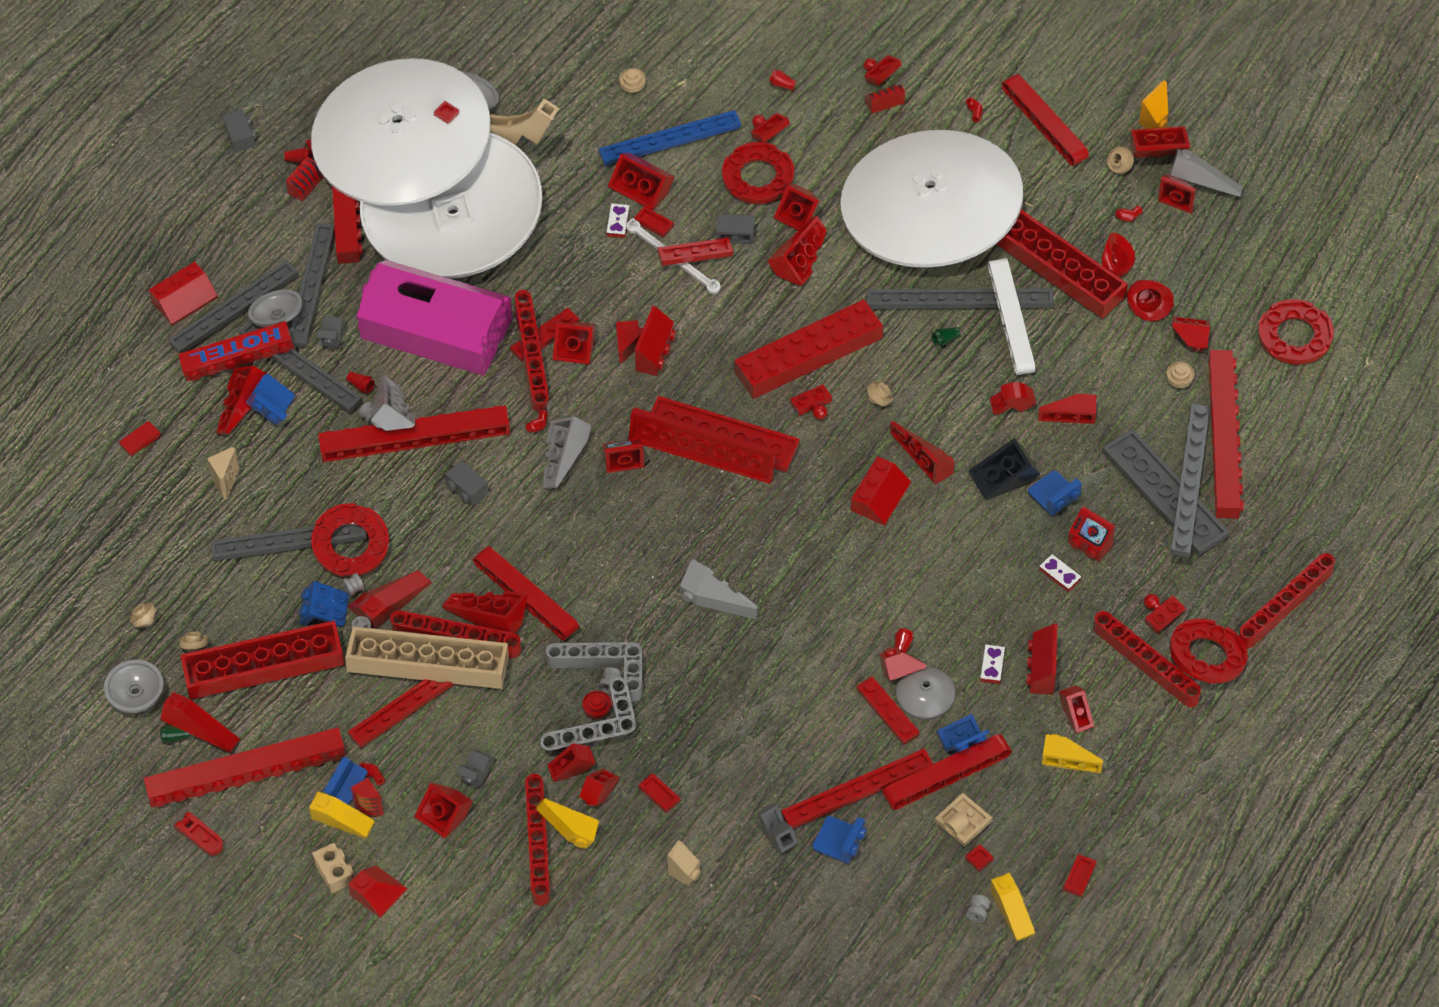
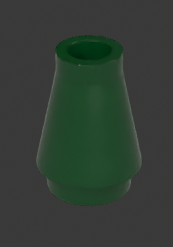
[931,327,960,347]
[160,724,190,744]

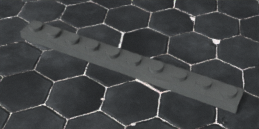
[867,288,1054,309]
[1170,403,1210,558]

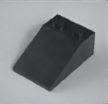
[968,438,1040,500]

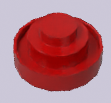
[582,691,612,719]

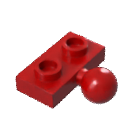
[863,55,902,86]
[750,113,790,142]
[790,384,832,420]
[1144,594,1186,634]

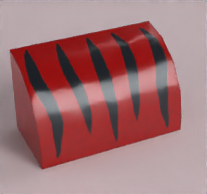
[865,84,905,114]
[286,156,324,202]
[351,778,384,817]

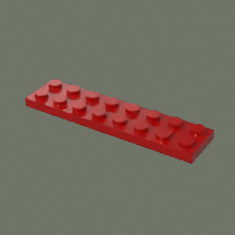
[651,396,800,472]
[628,407,777,484]

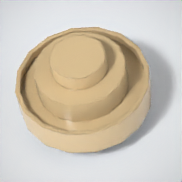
[619,68,645,93]
[1107,146,1134,174]
[1166,362,1194,388]
[867,381,893,406]
[129,603,157,627]
[179,632,208,653]

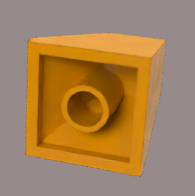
[1139,80,1168,129]

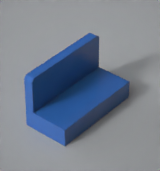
[324,757,368,805]

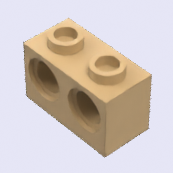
[312,843,354,894]

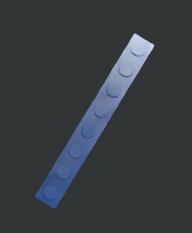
[599,110,741,166]

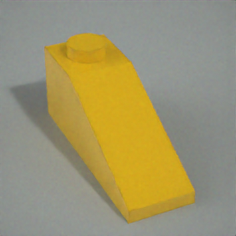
[1042,734,1103,773]
[309,792,375,839]
[536,798,599,848]
[990,872,1035,941]

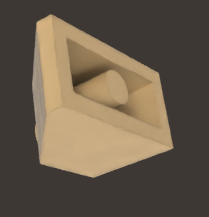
[667,840,701,886]

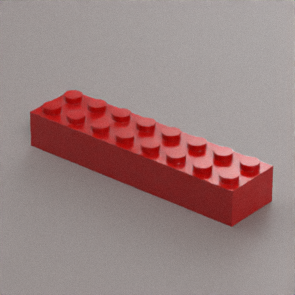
[996,210,1128,319]
[734,299,883,399]
[180,620,345,700]

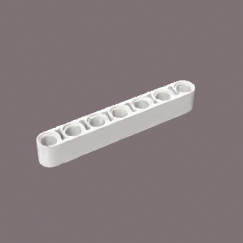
[988,258,1035,376]

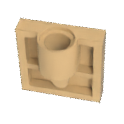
[935,793,992,847]

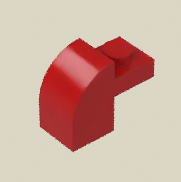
[990,382,1036,416]

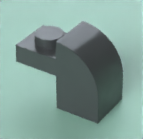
[317,316,345,347]
[457,749,495,787]
[757,802,798,853]

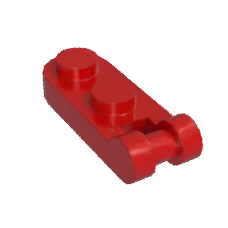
[173,811,223,856]

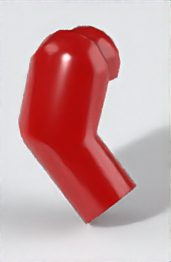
[965,97,983,123]
[1115,205,1143,222]
[526,410,548,433]
[358,762,385,785]

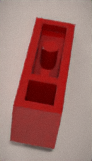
[1038,393,1096,424]

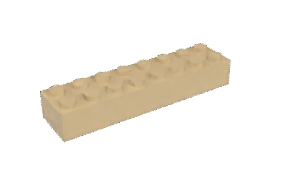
[345,627,509,689]

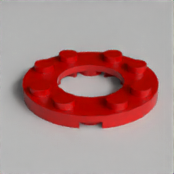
[722,142,794,204]
[1258,299,1334,364]
[311,503,389,578]
[1169,618,1248,684]

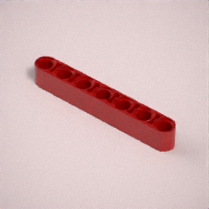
[1001,74,1089,166]
[514,290,549,412]
[473,546,579,641]
[1239,553,1335,648]
[390,610,522,658]
[1093,611,1201,707]
[882,734,1012,810]
[525,773,550,906]

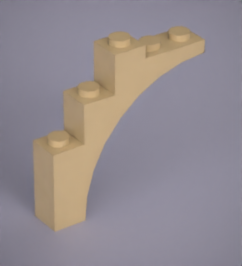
[490,99,559,145]

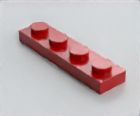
[657,238,733,266]
[510,308,580,362]
[856,676,920,746]

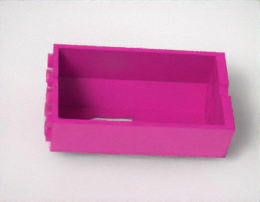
[356,260,513,376]

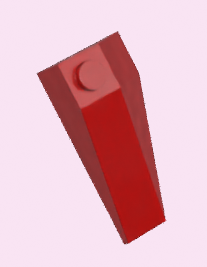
[767,216,827,286]
[216,365,271,435]
[890,421,955,485]
[348,570,431,629]
[442,591,527,633]
[160,692,240,753]

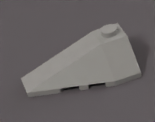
[1170,149,1242,197]
[370,375,415,431]
[543,416,591,489]
[680,559,758,619]

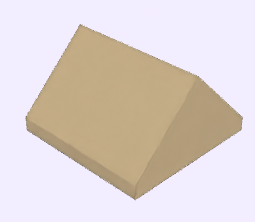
[207,447,240,500]

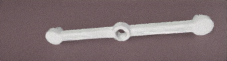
[626,219,721,294]

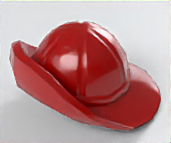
[1101,232,1135,278]
[1126,280,1174,321]

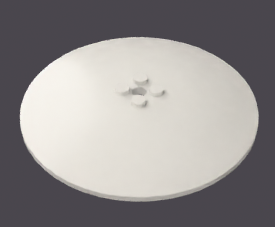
[311,59,491,206]
[841,130,1023,267]
[360,133,542,279]

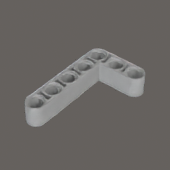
[546,642,643,702]
[539,677,636,751]

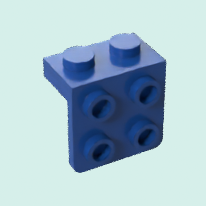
[246,374,294,425]
[1028,470,1082,516]
[299,581,349,627]
[936,714,990,754]
[813,816,867,864]

